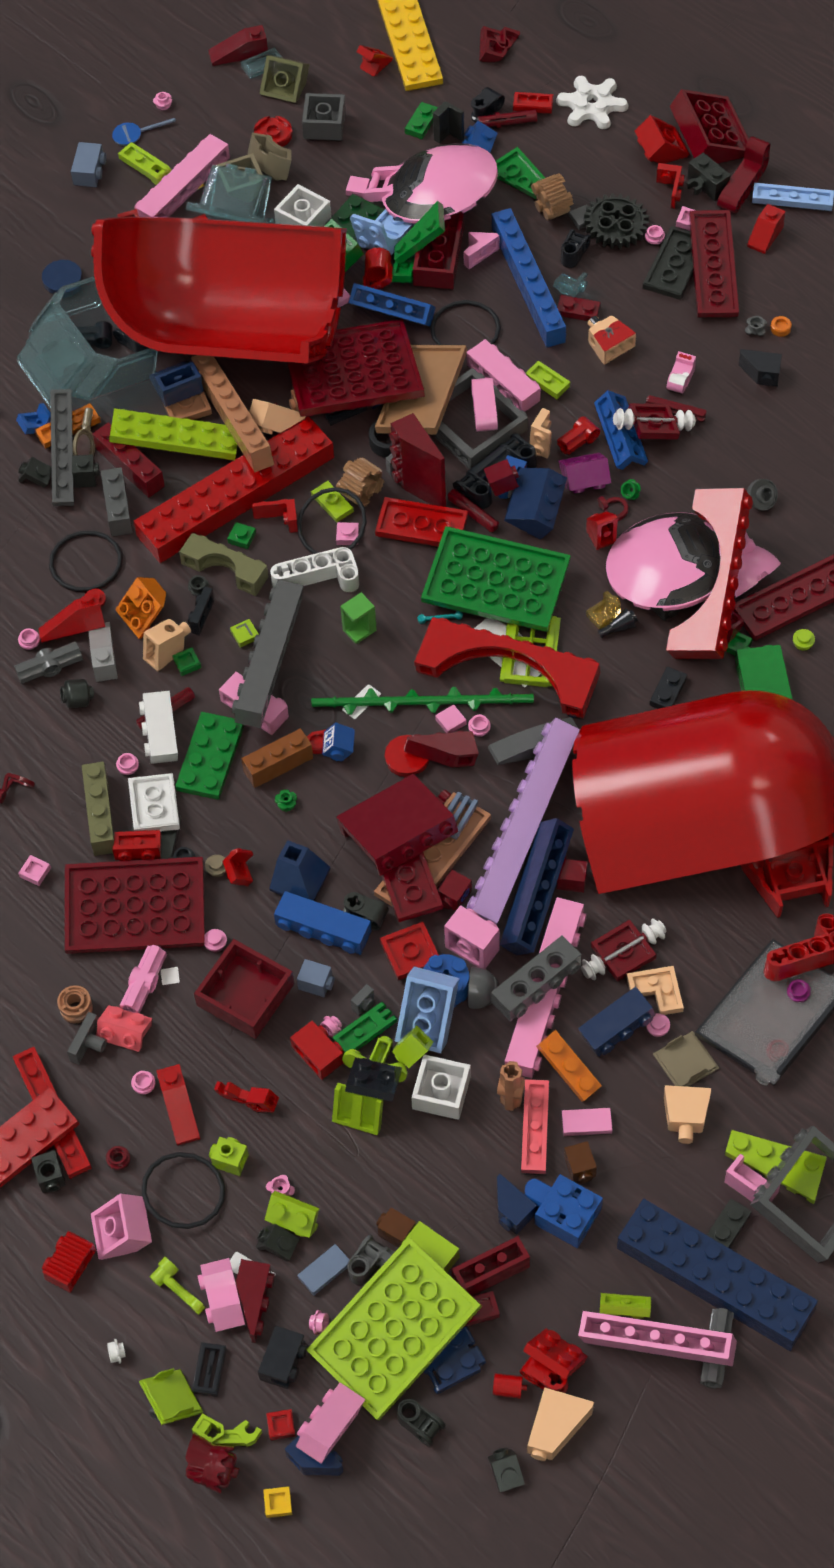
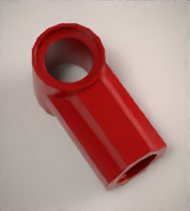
[557,416,601,455]

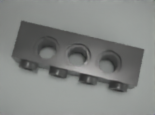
[491,936,581,1022]

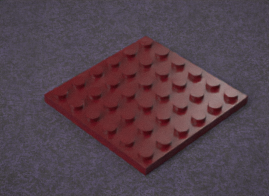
[287,319,425,417]

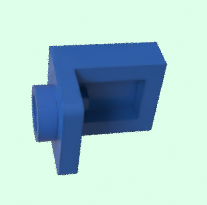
[16,403,51,434]

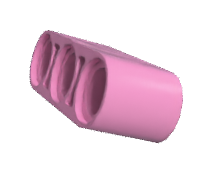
[471,378,498,432]

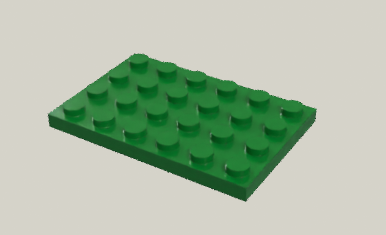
[421,526,571,632]

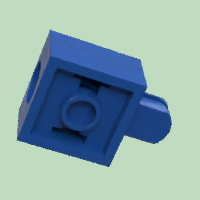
[525,1174,603,1249]

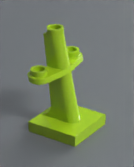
[332,1036,407,1135]

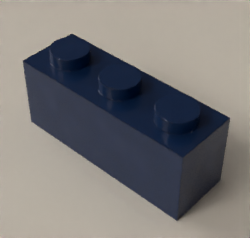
[578,986,655,1057]

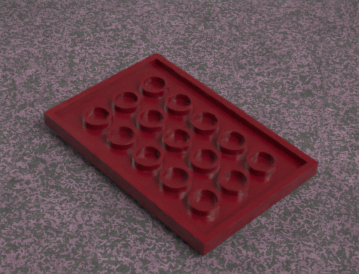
[65,857,205,954]

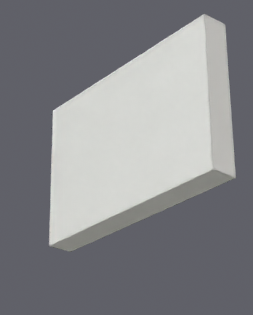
[128,773,180,831]

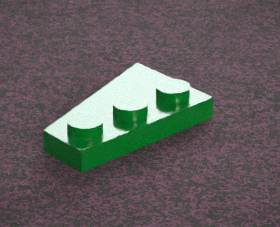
[394,201,445,264]

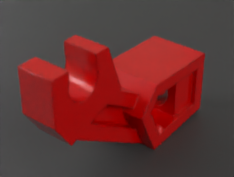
[214,1081,279,1112]

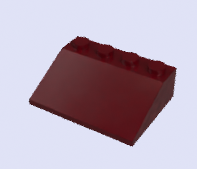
[670,89,749,164]
[389,413,446,507]

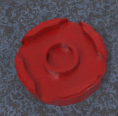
[254,116,293,147]
[385,735,429,777]

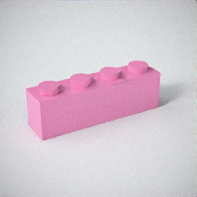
[467,339,541,412]

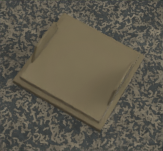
[653,1031,719,1087]

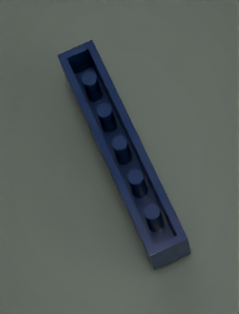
[500,818,574,955]

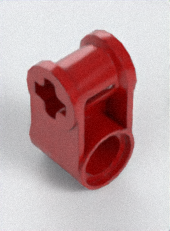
[519,1356,568,1394]

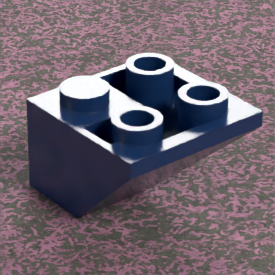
[269,840,331,901]

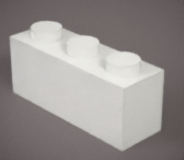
[139,691,178,764]

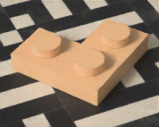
[627,966,684,1015]

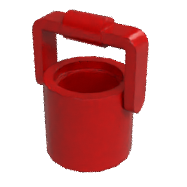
[363,248,393,290]

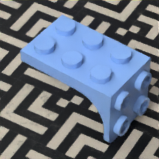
[350,209,415,255]

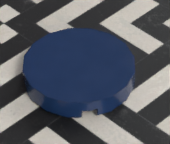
[42,260,83,295]

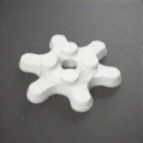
[556,76,628,129]

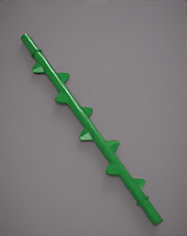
[311,687,534,715]

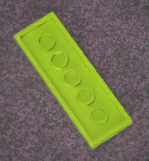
[109,408,237,460]

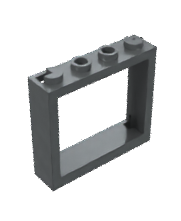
[432,368,528,469]
[750,1126,834,1263]

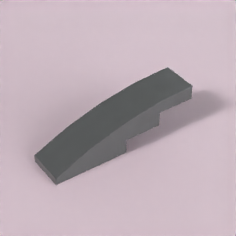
[488,717,580,765]

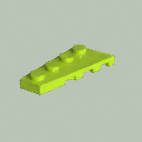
[725,1130,827,1204]

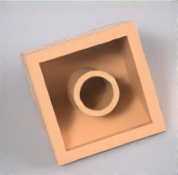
[249,399,306,435]

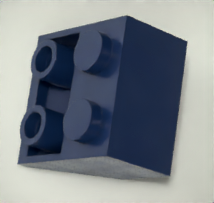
[149,360,203,407]

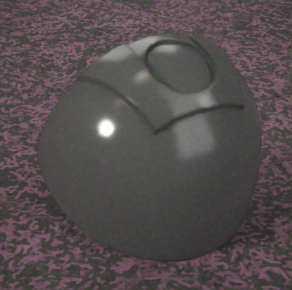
[468,967,499,1009]

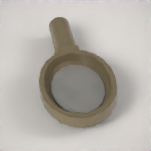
[73,408,95,456]

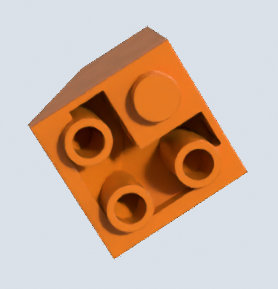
[115,577,166,639]

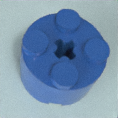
[423,954,469,1007]

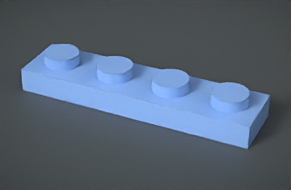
[752,183,834,211]

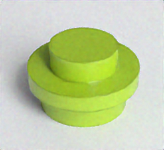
[793,629,815,651]

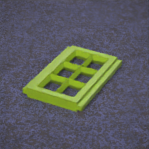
[500,616,561,687]

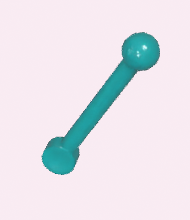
[417,611,463,624]

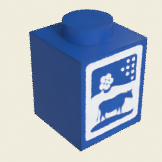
[322,722,355,762]

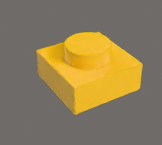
[264,1487,292,1518]

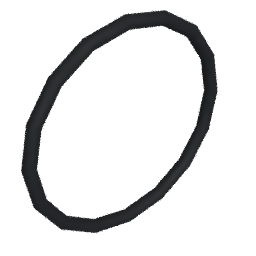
[430,300,501,356]
[297,487,367,554]
[49,531,122,591]
[141,1152,225,1229]

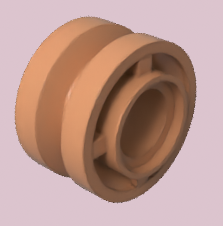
[57,985,93,1023]

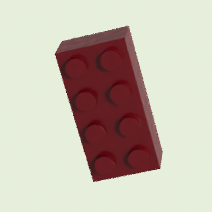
[413,211,464,289]

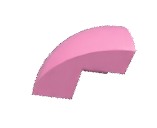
[735,546,781,598]

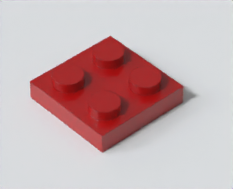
[380,922,439,981]
[523,1329,588,1379]

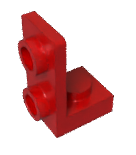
[656,163,685,209]
[252,499,298,533]

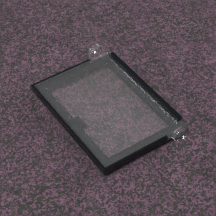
[695,939,834,1086]

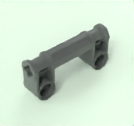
[347,1235,394,1285]

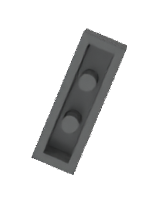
[101,467,133,536]

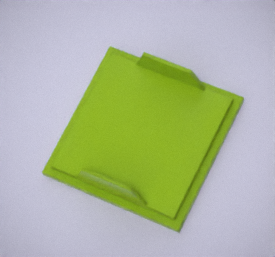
[139,1368,203,1425]

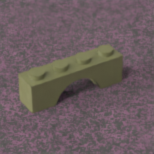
[179,533,269,596]
[82,762,114,856]

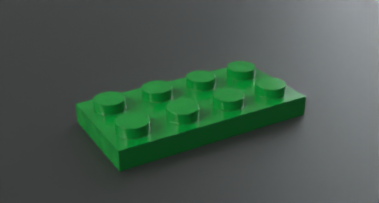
[175,712,244,800]

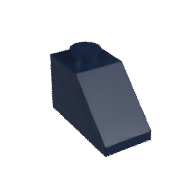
[497,1174,537,1235]

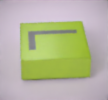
[230,619,259,648]

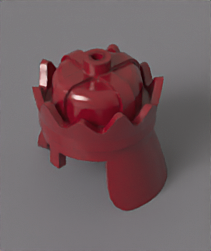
[186,1433,240,1494]

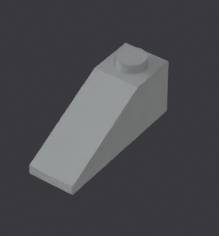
[89,622,118,682]

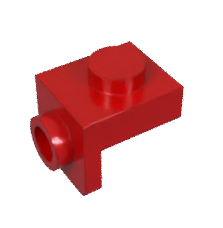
[222,848,253,886]

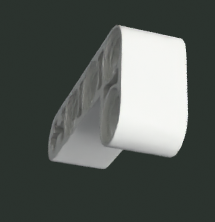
[270,547,359,592]

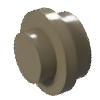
[205,855,226,877]

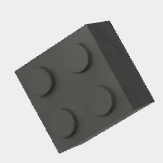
[302,93,346,140]

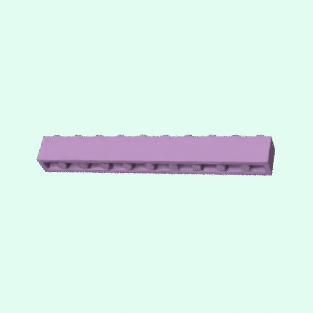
[466,718,580,924]

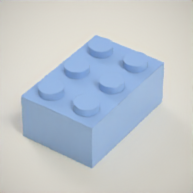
[395,967,460,1053]

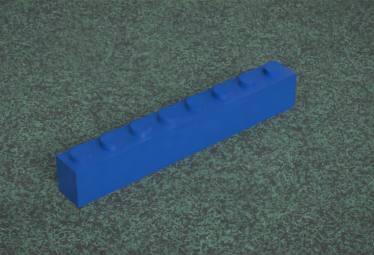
[492,208,566,348]

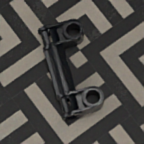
[453,433,537,509]

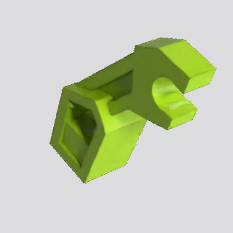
[192,1413,262,1447]

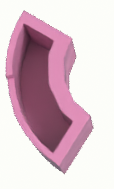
[198,1258,245,1332]

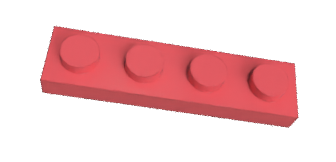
[521,1080,549,1174]

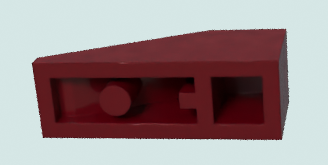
[208,25,268,66]

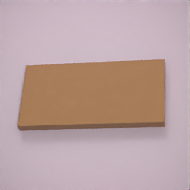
[375,345,467,434]

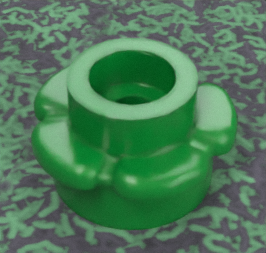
[621,479,641,500]
[275,790,297,811]

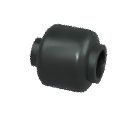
[60,679,94,708]

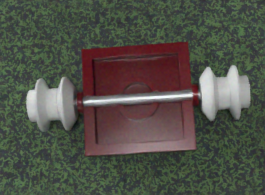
[613,403,696,440]
[581,919,666,982]

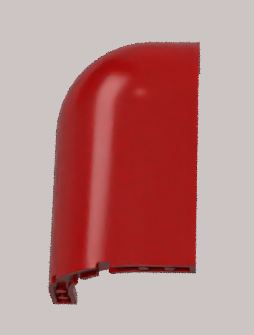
[91,217,347,363]
[572,690,834,894]

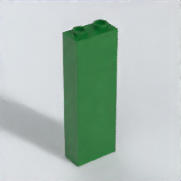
[735,645,792,699]

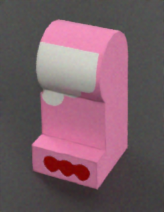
[666,351,696,394]

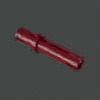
[477,109,537,128]

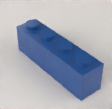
[348,283,436,327]
[274,891,372,955]

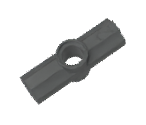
[14,642,83,684]
[700,1308,734,1389]

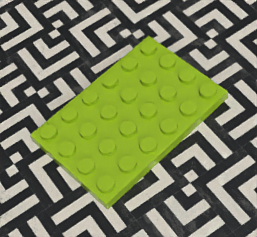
[306,1237,482,1420]

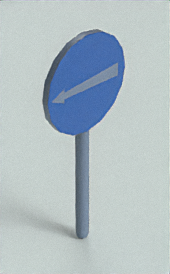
[112,118,176,146]

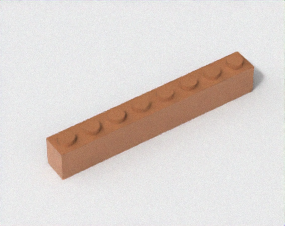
[191,355,274,472]

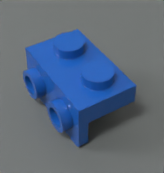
[462,121,497,153]

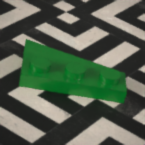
[496,147,545,199]

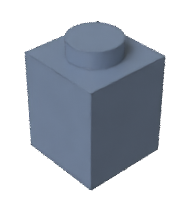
[297,959,335,997]

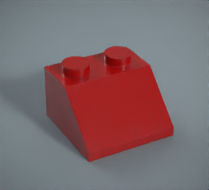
[635,115,690,164]

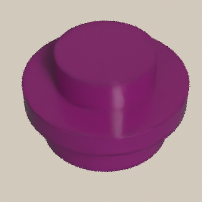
[787,979,811,1003]

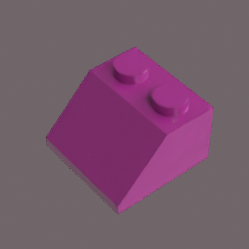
[558,453,611,493]

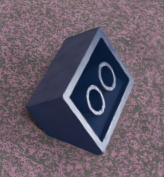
[504,468,567,540]

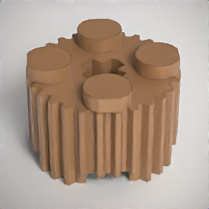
[531,173,574,221]
[336,457,385,507]

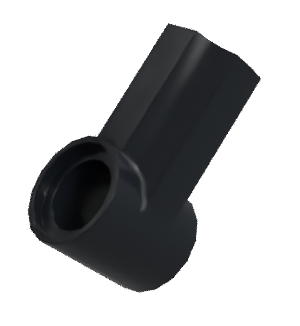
[71,321,113,349]

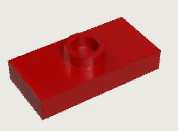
[513,92,554,114]

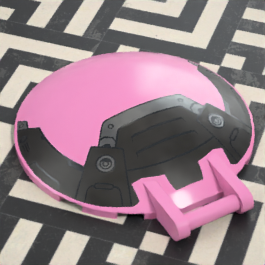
[363,143,498,224]
[606,512,756,611]

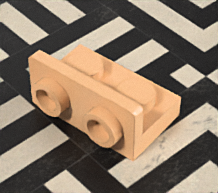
[529,408,552,458]

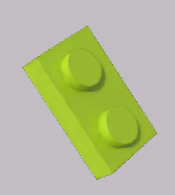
[264,1191,320,1238]

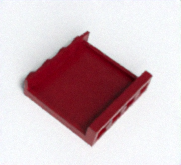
[336,774,459,876]

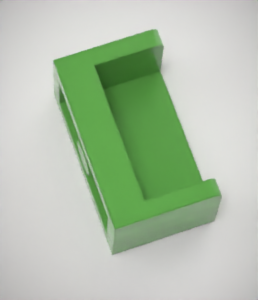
[340,592,377,644]

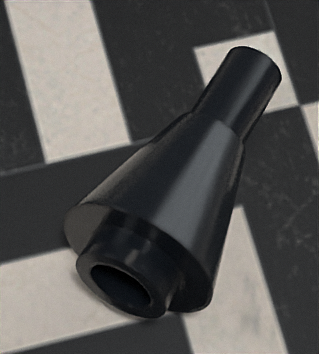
[597,608,638,638]

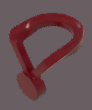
[598,496,628,521]
[0,773,35,804]

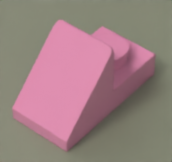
[464,232,500,269]

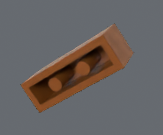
[241,728,313,788]

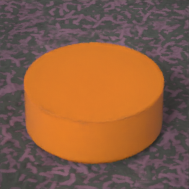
[770,316,792,337]

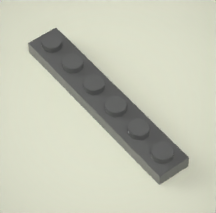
[50,389,74,506]

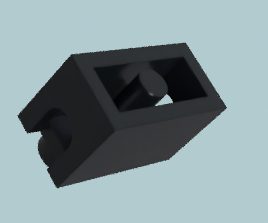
[258,1326,308,1389]

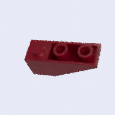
[404,731,479,768]
[236,1259,275,1343]

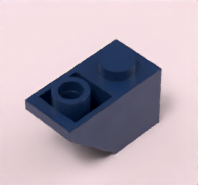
[285,1436,343,1476]

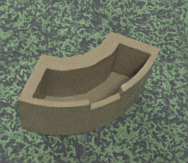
[247,132,291,181]

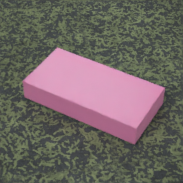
[562,1108,612,1136]

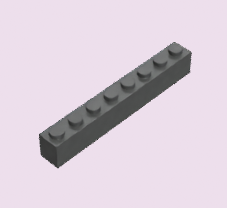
[232,580,303,728]

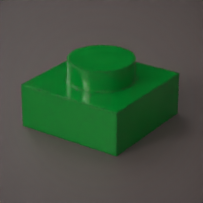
[227,522,256,550]

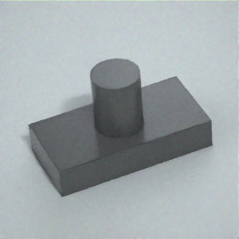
[67,1012,107,1065]

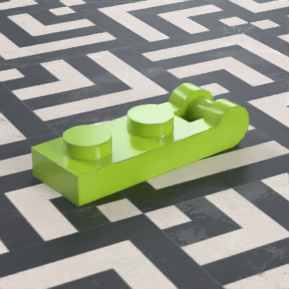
[118,142,172,185]

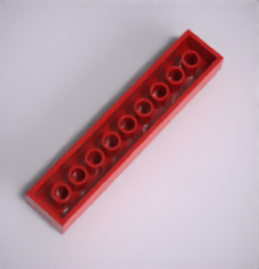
[134,416,334,563]

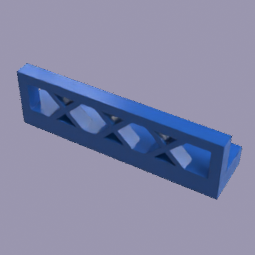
[594,390,648,470]

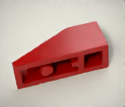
[38,595,105,642]
[156,1064,200,1146]

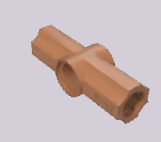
[497,1061,525,1111]

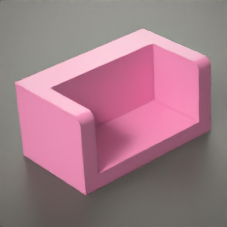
[724,1154,781,1202]

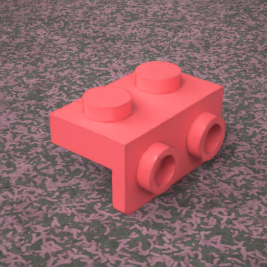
[96,1005,152,1052]

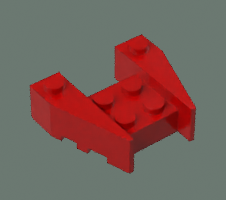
[741,834,834,918]

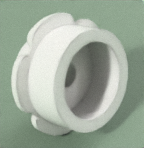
[107,1339,126,1364]

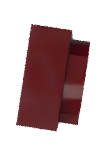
[194,939,295,1039]

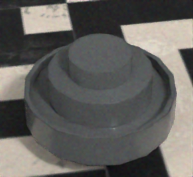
[747,479,778,510]

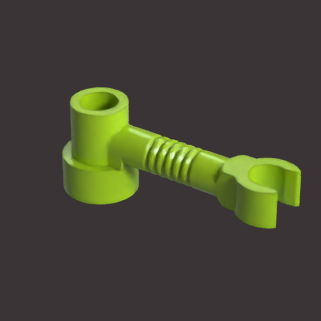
[150,1257,205,1315]

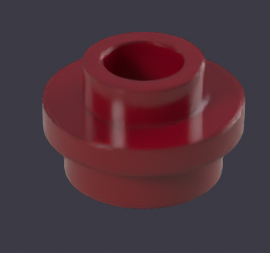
[106,1146,130,1170]

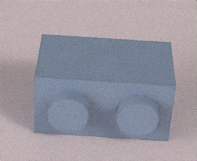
[71,142,106,187]

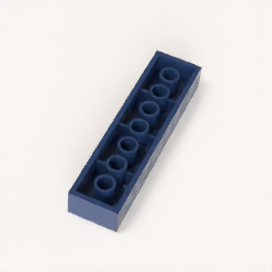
[617,1198,818,1352]

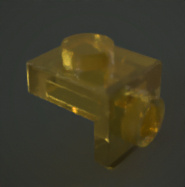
[586,591,621,629]

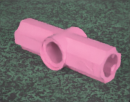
[120,945,167,1013]

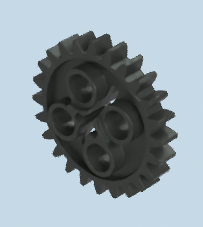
[584,193,649,249]

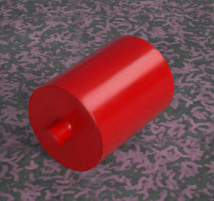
[493,1373,527,1398]

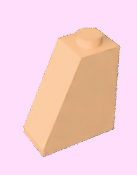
[527,1387,594,1461]

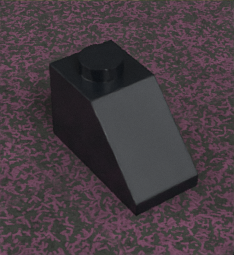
[739,349,782,387]

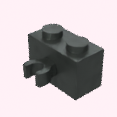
[687,153,731,201]

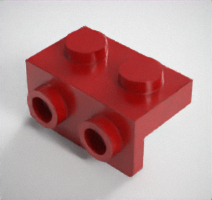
[113,830,161,861]

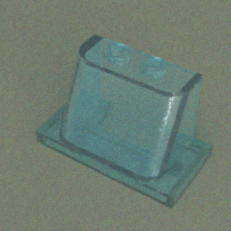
[186,163,274,223]

